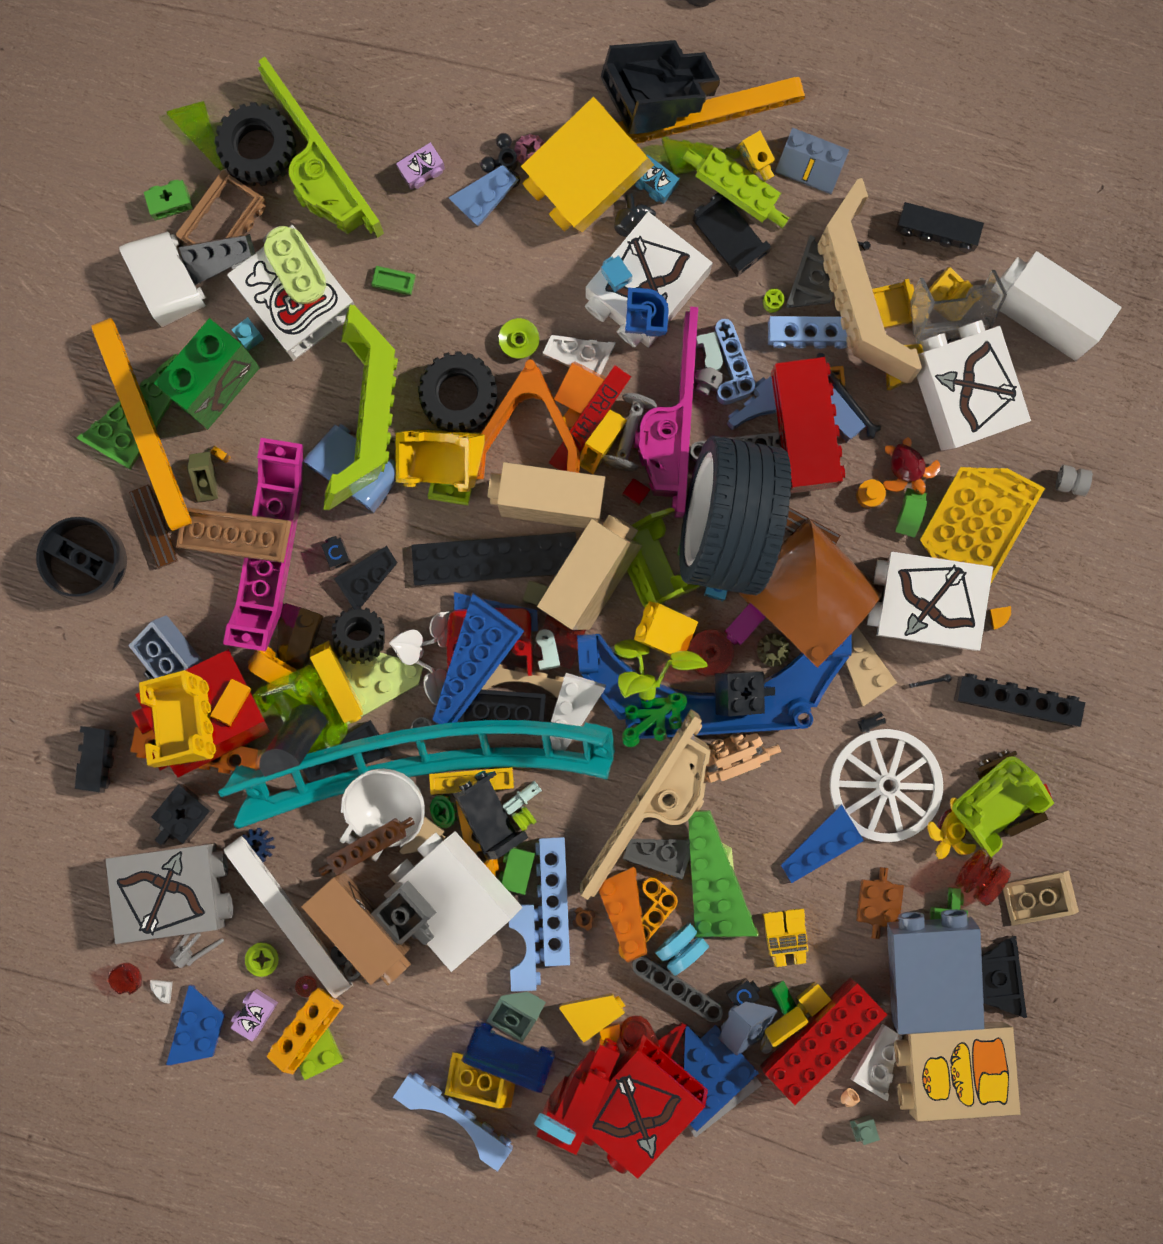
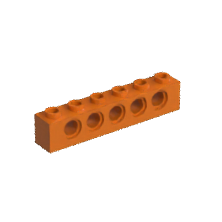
[130,727,262,774]

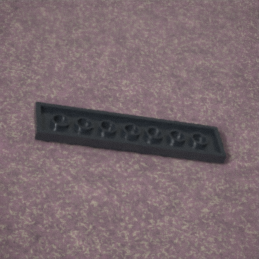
[411,532,576,586]

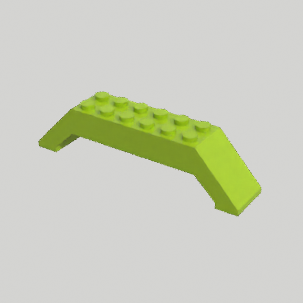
[324,304,398,510]

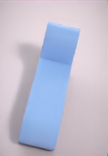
[714,319,755,405]

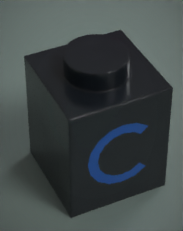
[321,536,352,570]
[726,978,760,1006]

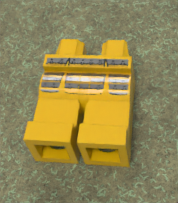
[762,908,809,967]

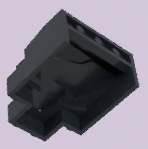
[601,40,720,134]

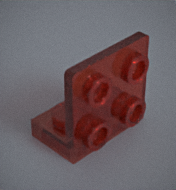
[533,614,586,669]

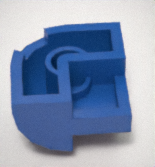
[625,287,669,336]

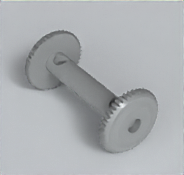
[603,393,657,471]

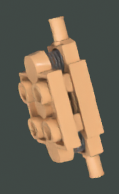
[704,732,781,783]

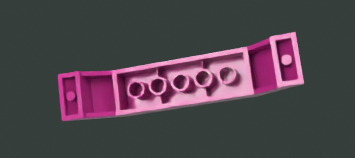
[223,438,303,652]

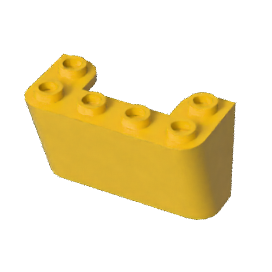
[139,670,216,768]

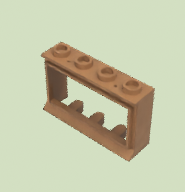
[175,169,267,245]

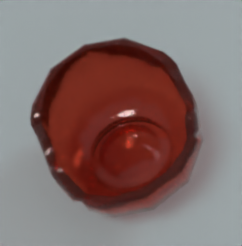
[108,962,142,995]

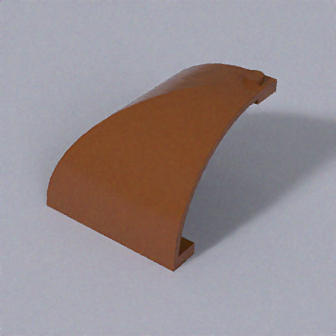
[737,518,882,668]

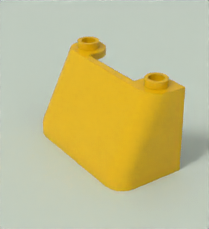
[396,429,485,492]

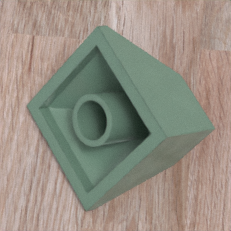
[486,991,546,1042]

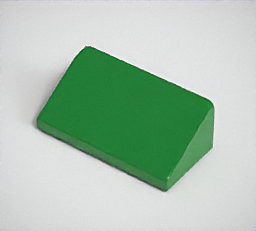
[769,981,797,1016]

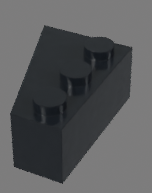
[75,726,118,793]

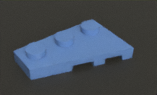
[449,165,519,226]

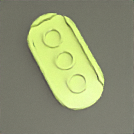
[264,226,326,304]

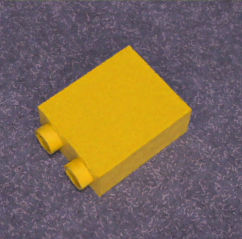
[521,96,654,232]

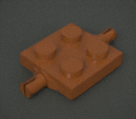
[856,867,904,939]

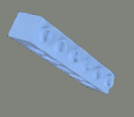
[535,837,570,966]

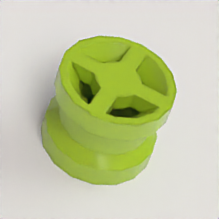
[763,289,784,313]
[511,806,537,831]

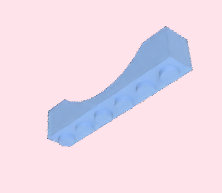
[393,1073,513,1172]

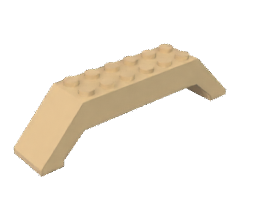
[818,178,922,383]

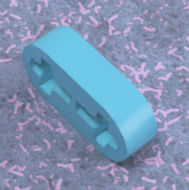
[534,1113,576,1145]

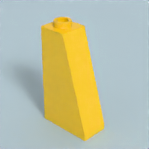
[310,641,363,724]

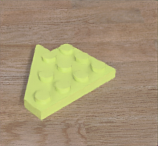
[327,653,424,726]

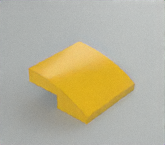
[922,267,981,325]

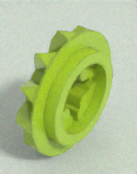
[245,942,279,977]

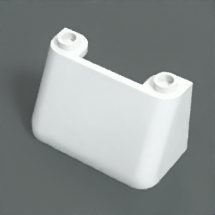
[119,232,206,327]

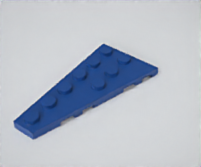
[432,593,524,724]

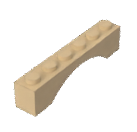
[482,664,564,699]

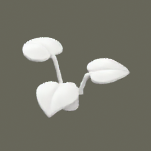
[389,611,451,705]

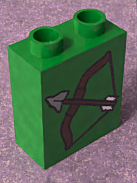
[154,318,260,430]

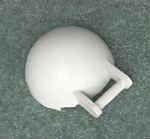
[340,768,425,862]

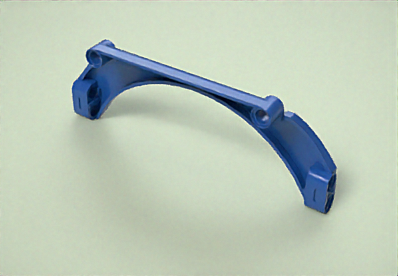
[577,634,852,739]

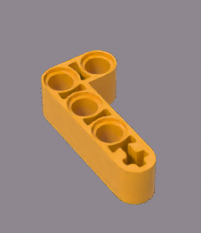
[248,647,328,707]
[618,877,678,959]

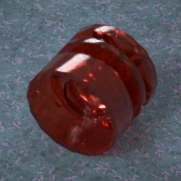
[955,849,1011,906]

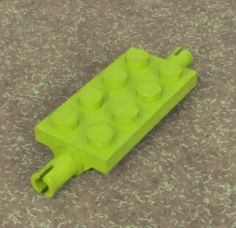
[682,147,789,229]

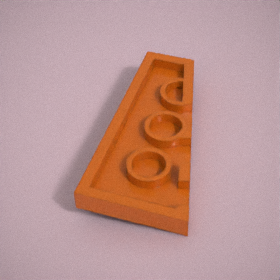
[599,867,647,962]

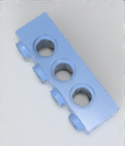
[768,316,847,349]

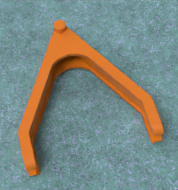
[477,359,581,479]

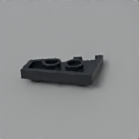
[334,545,398,610]

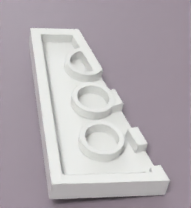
[543,673,606,751]

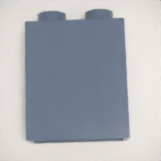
[887,909,985,1034]

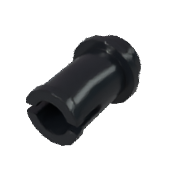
[857,711,886,733]

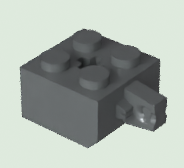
[371,881,437,945]

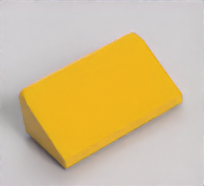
[765,1006,808,1047]

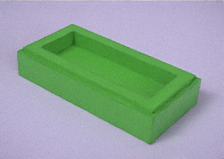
[371,266,416,296]

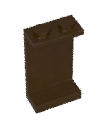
[974,749,1049,837]

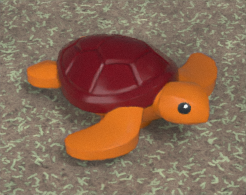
[883,437,940,495]

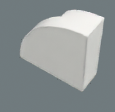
[150,980,173,1004]

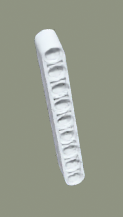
[224,836,353,998]

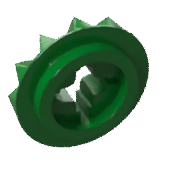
[430,795,458,828]

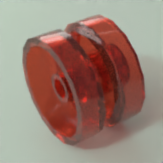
[687,630,734,677]

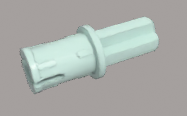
[503,781,542,815]

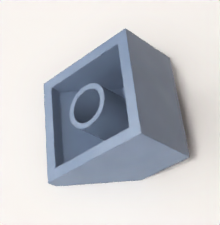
[718,1002,777,1056]

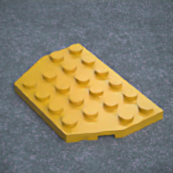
[920,467,1045,585]

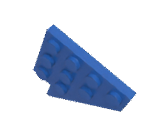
[684,1025,759,1132]

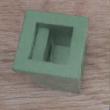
[850,1115,880,1145]

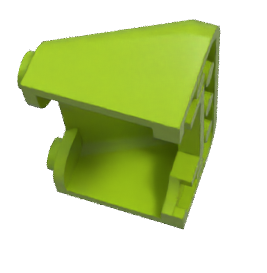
[952,756,1054,857]

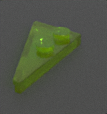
[166,101,223,171]
[661,137,741,176]

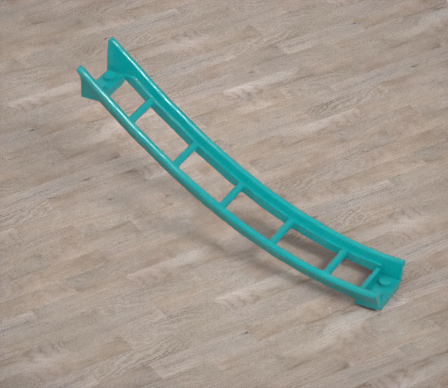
[218,720,615,829]

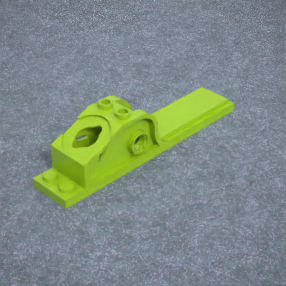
[258,57,384,238]

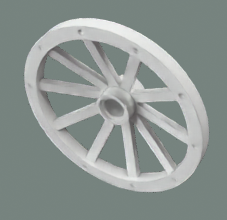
[830,729,943,842]

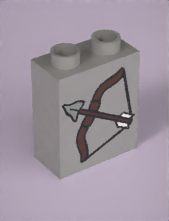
[106,843,233,944]

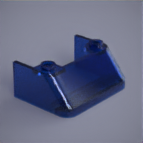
[461,1020,555,1093]

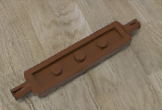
[319,817,415,876]

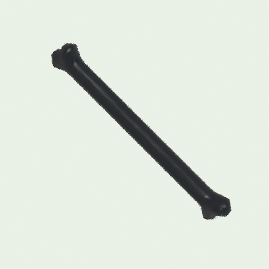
[816,353,881,439]

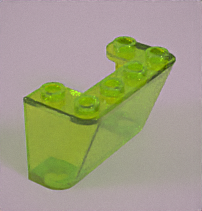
[253,665,348,754]

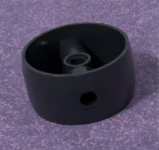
[36,517,127,601]

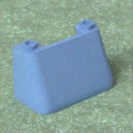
[303,424,396,513]

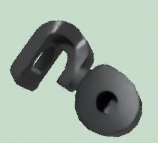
[331,946,361,981]

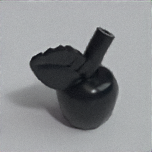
[614,194,656,237]

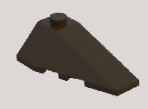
[277,603,324,674]

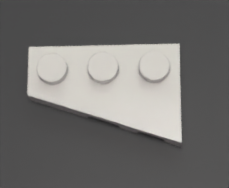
[543,335,615,374]
[850,1024,902,1101]

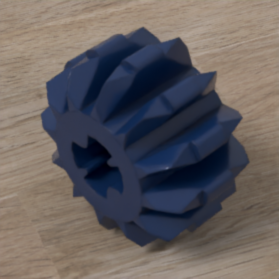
[242,827,276,862]

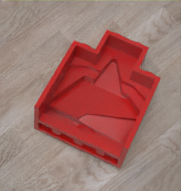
[536,1038,620,1155]

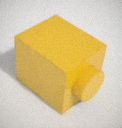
[796,982,831,1016]

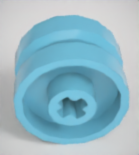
[655,923,709,976]

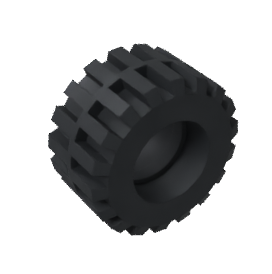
[332,607,385,664]

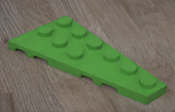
[77,354,177,470]
[688,810,759,937]

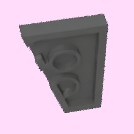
[622,839,690,880]

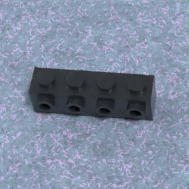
[895,202,984,253]

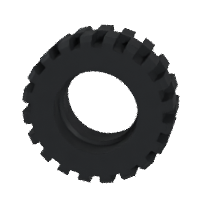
[215,102,296,186]
[418,351,498,433]

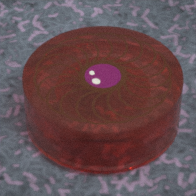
[295,975,317,997]

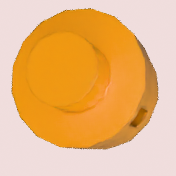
[856,479,886,509]

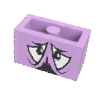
[396,142,445,190]
[231,989,278,1041]

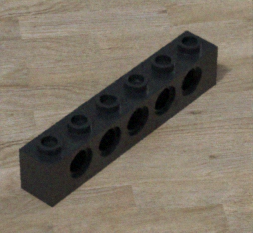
[954,673,1086,728]

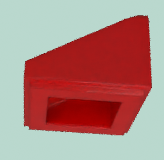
[622,478,651,506]

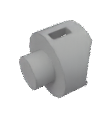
[694,367,723,396]

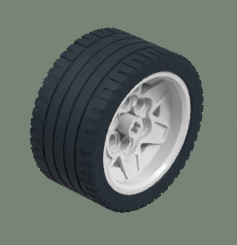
[679,436,791,595]

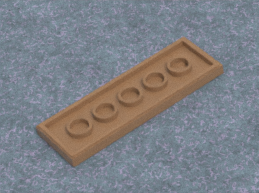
[176,508,291,563]

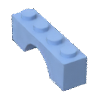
[509,904,541,991]

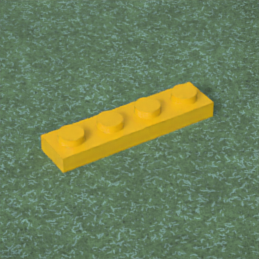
[429,767,514,795]

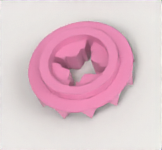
[514,134,545,164]

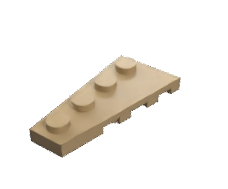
[845,627,897,707]

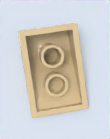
[1002,870,1079,926]

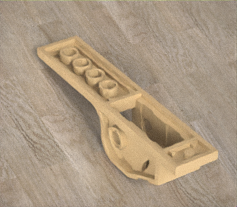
[580,710,710,900]

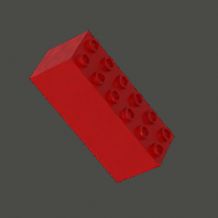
[771,357,845,493]
[760,978,887,1105]

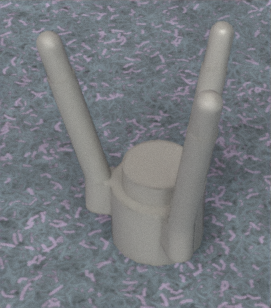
[170,933,224,968]

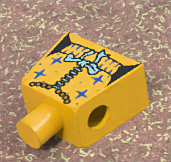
[736,131,775,182]

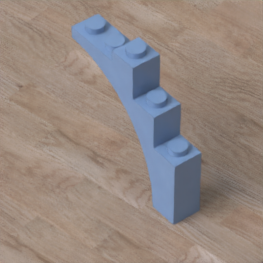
[727,376,865,442]

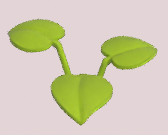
[614,639,708,700]

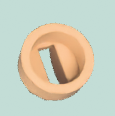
[841,1088,860,1107]

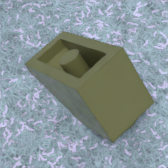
[188,452,218,502]

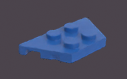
[166,984,225,1065]

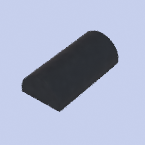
[259,704,329,777]

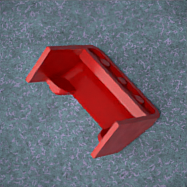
[447,608,533,676]

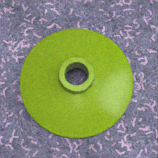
[499,318,539,359]

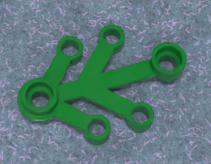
[622,693,687,747]

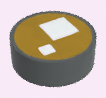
[760,1034,773,1054]

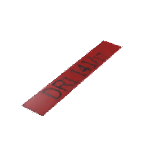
[548,365,632,471]

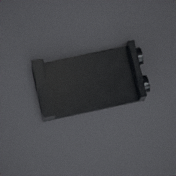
[693,192,771,277]
[453,771,528,860]

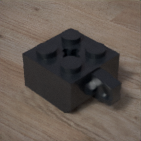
[715,670,775,716]
[151,784,215,846]

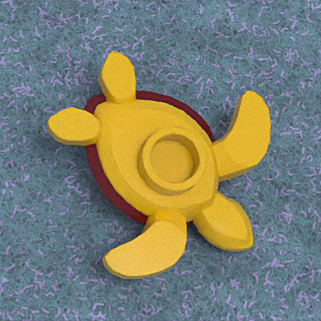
[927,797,976,859]

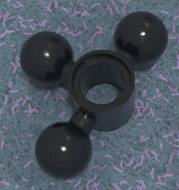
[480,133,520,188]

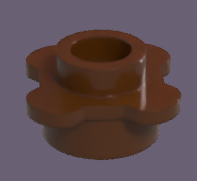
[572,907,595,931]

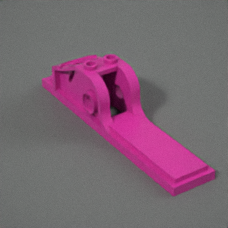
[634,306,698,518]

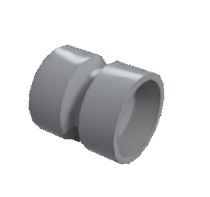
[1055,464,1093,497]

